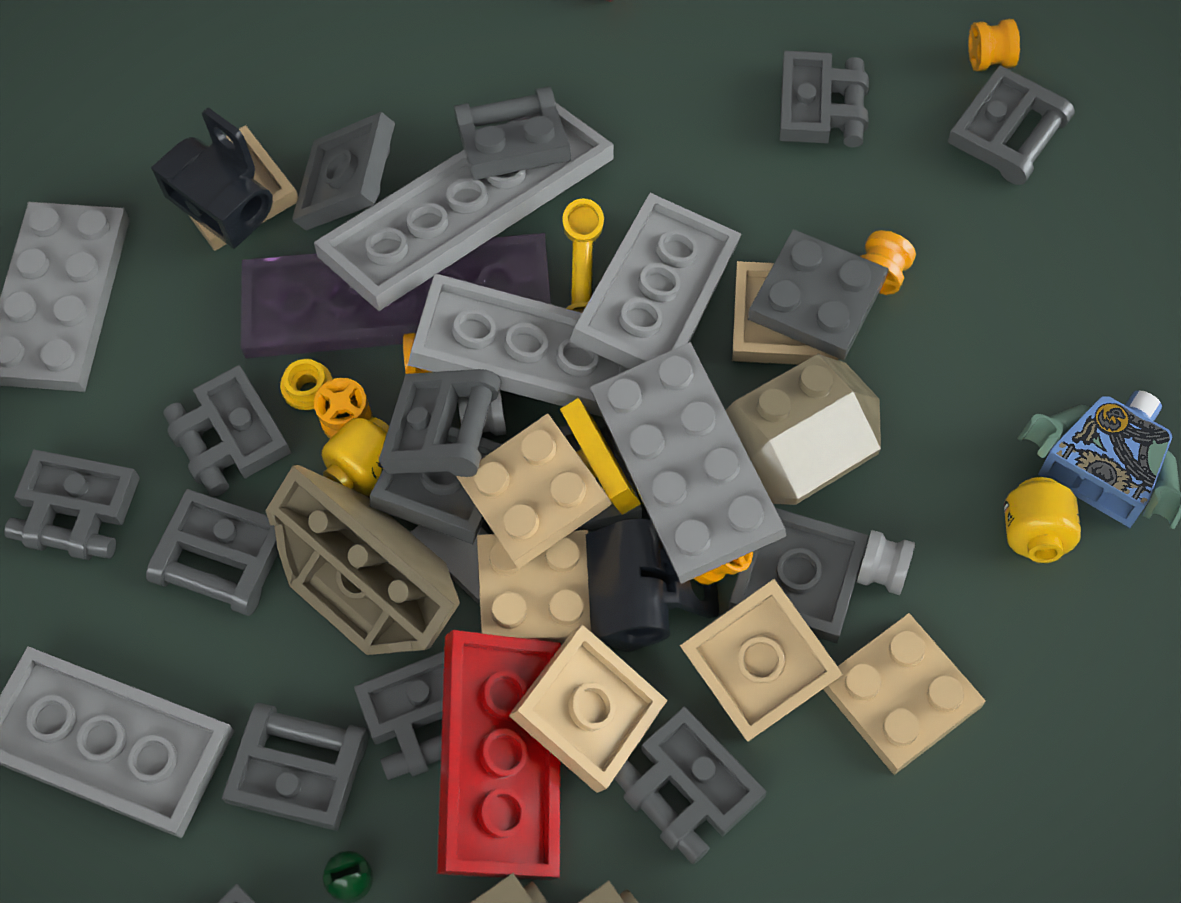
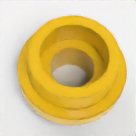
[280,359,333,410]

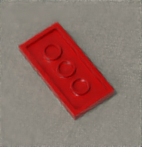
[437,630,561,880]

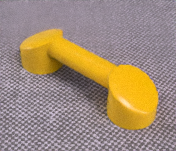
[563,198,604,313]

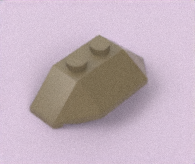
[725,354,881,505]
[266,465,460,655]

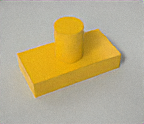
[560,398,641,515]

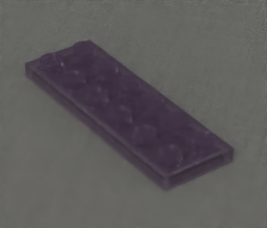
[241,233,551,358]

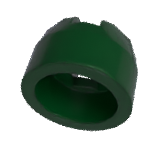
[323,851,373,903]

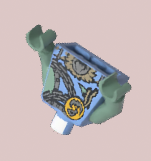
[1017,390,1181,529]

